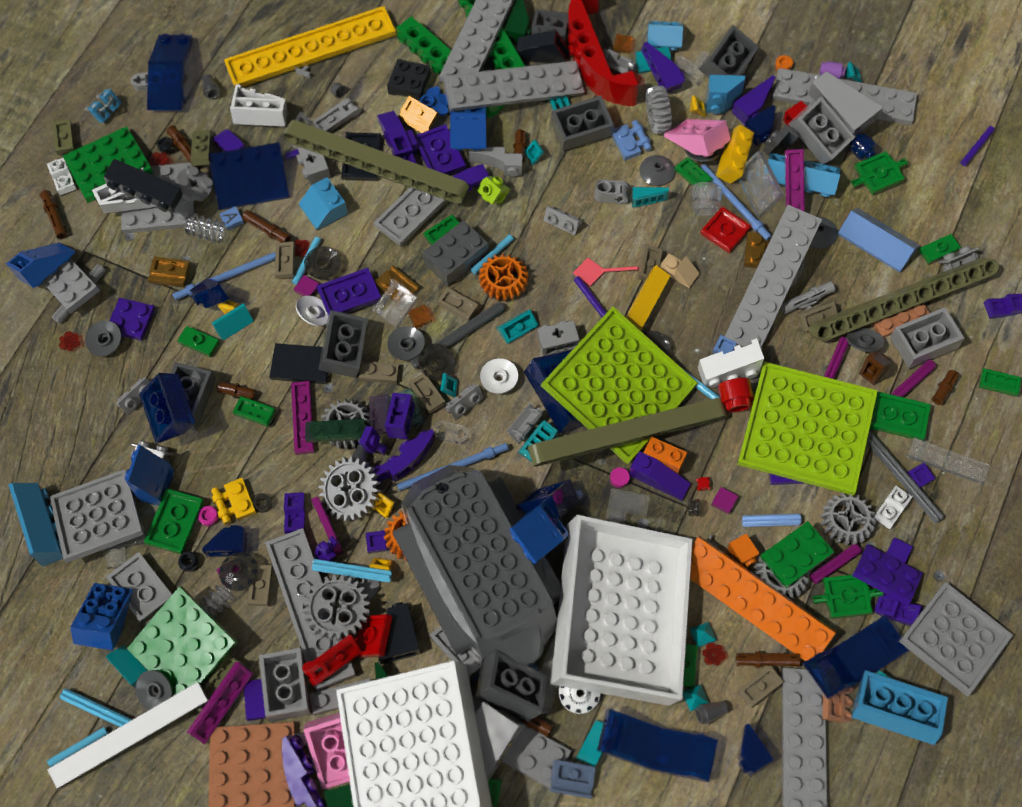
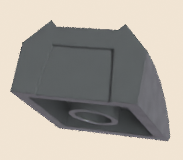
[531,9,568,42]

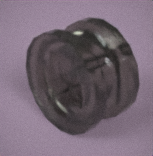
[253,493,272,513]
[688,499,700,517]

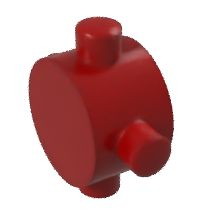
[695,477,711,491]

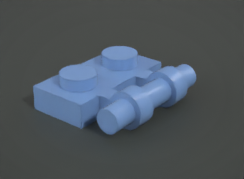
[612,120,652,161]

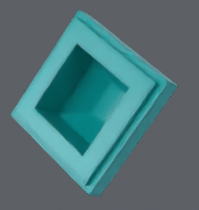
[845,62,862,83]
[525,139,544,165]
[440,373,458,398]
[690,622,716,648]
[682,684,709,712]

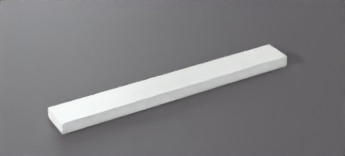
[47,682,209,788]

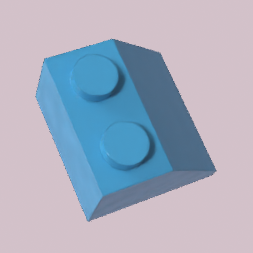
[647,21,683,50]
[706,75,745,114]
[299,177,348,231]

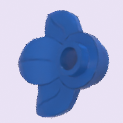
[419,86,449,116]

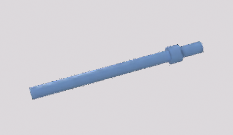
[701,164,772,241]
[172,252,276,300]
[397,443,508,491]

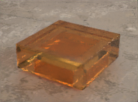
[613,34,633,54]
[408,304,432,329]

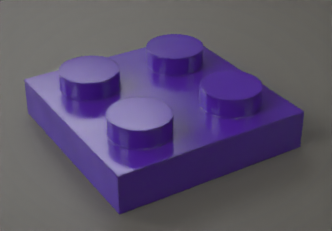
[109,298,155,341]

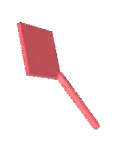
[573,258,639,286]

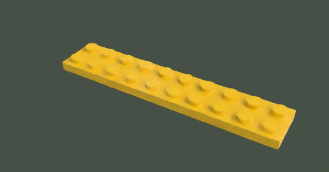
[224,6,396,88]

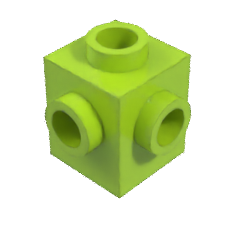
[478,176,510,204]

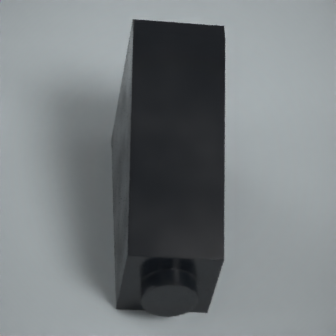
[516,29,569,64]
[378,602,420,665]

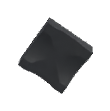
[387,59,431,101]

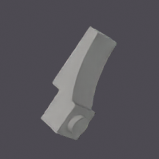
[469,147,522,177]

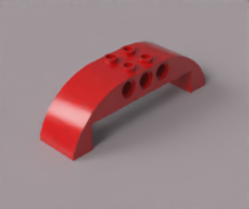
[567,0,638,106]

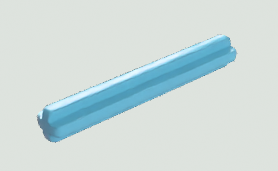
[312,559,392,582]
[60,689,132,727]

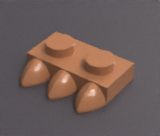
[822,676,854,723]

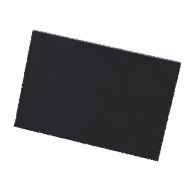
[341,132,381,181]
[269,343,328,384]

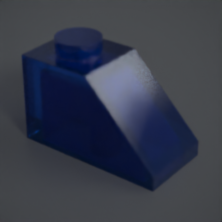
[744,105,776,146]
[190,277,229,308]
[202,525,247,557]
[738,723,774,777]

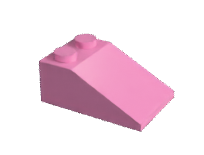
[664,119,731,157]
[304,712,350,790]

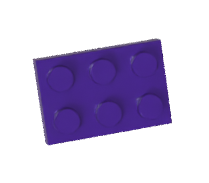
[414,124,466,175]
[316,268,382,316]
[852,544,923,605]

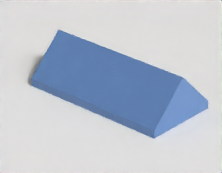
[837,208,920,273]

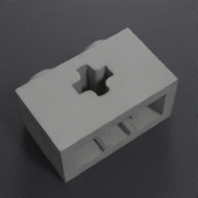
[296,147,331,185]
[537,321,580,357]

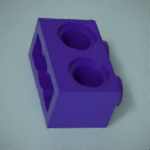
[385,393,415,439]

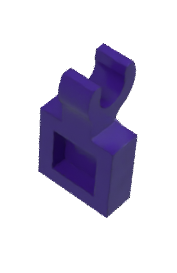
[359,426,388,455]
[314,536,338,562]

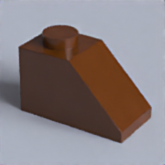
[859,351,892,386]

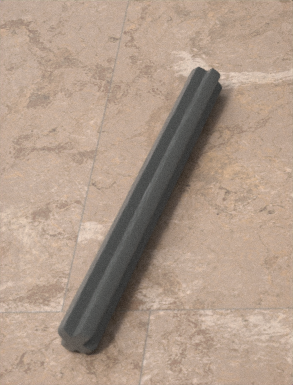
[410,301,505,369]
[866,429,944,523]

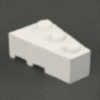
[230,84,288,126]
[92,168,157,214]
[698,338,764,388]

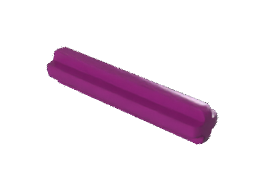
[824,337,849,379]
[891,359,936,397]
[809,544,861,584]

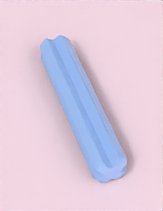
[742,513,801,527]

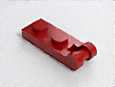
[302,634,362,685]

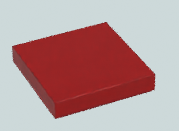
[700,206,751,253]
[355,614,392,658]

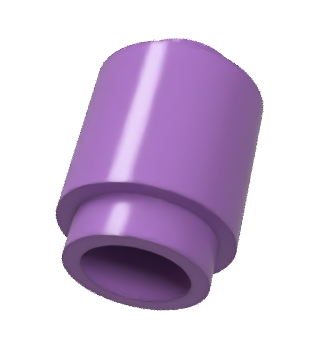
[819,61,846,80]

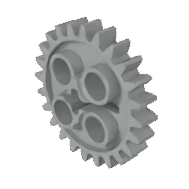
[319,457,381,521]
[303,575,370,641]

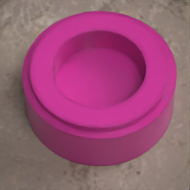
[610,468,630,488]
[198,506,219,527]

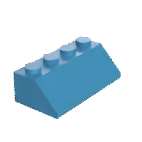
[764,152,840,197]
[8,483,63,567]
[851,670,948,745]

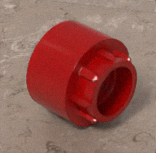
[718,378,754,413]

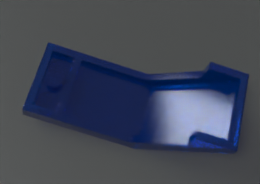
[147,34,193,111]
[803,615,909,700]
[597,709,718,782]

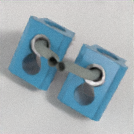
[85,89,122,123]

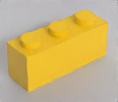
[716,124,754,184]

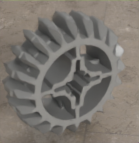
[645,85,672,134]
[320,398,372,450]
[821,493,876,546]
[754,557,810,600]

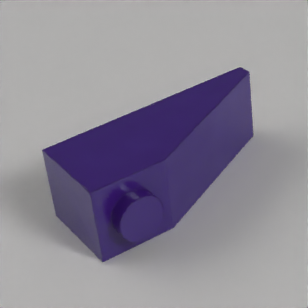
[641,42,685,93]
[732,75,775,126]
[629,451,691,501]

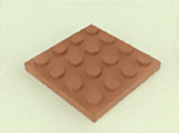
[209,722,295,807]

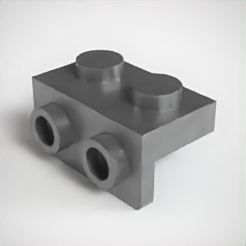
[763,124,799,155]

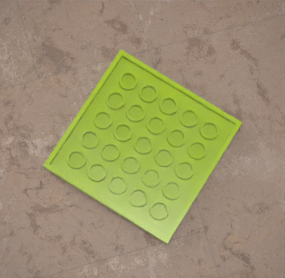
[540,306,697,464]
[737,362,878,496]

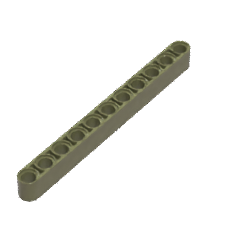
[283,120,469,204]
[809,257,999,341]
[528,397,727,467]

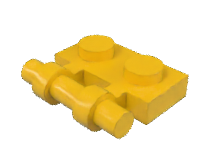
[211,478,257,525]

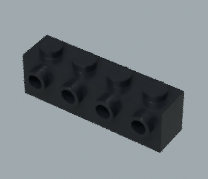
[104,159,183,213]

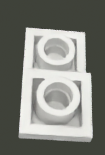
[47,158,76,195]
[873,486,913,529]

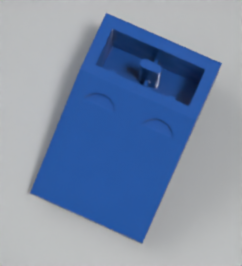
[450,107,486,150]
[6,242,75,289]
[125,445,174,506]
[509,501,569,564]
[70,583,133,651]

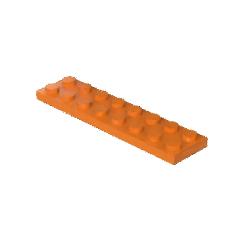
[690,536,837,666]

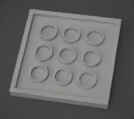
[122,163,195,234]
[49,469,144,563]
[899,582,1013,696]

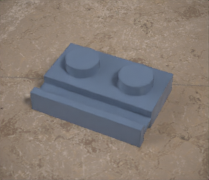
[549,760,596,799]

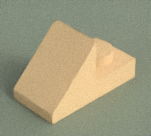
[659,254,700,288]

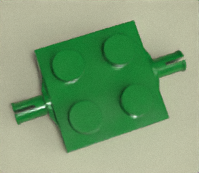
[851,151,908,195]
[812,575,883,619]

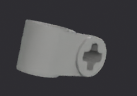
[594,179,629,204]

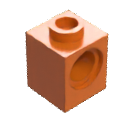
[727,533,760,568]

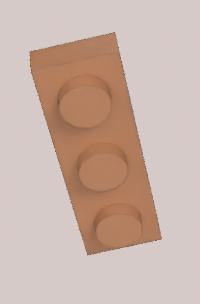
[871,303,929,338]

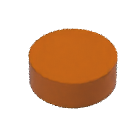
[775,55,793,71]

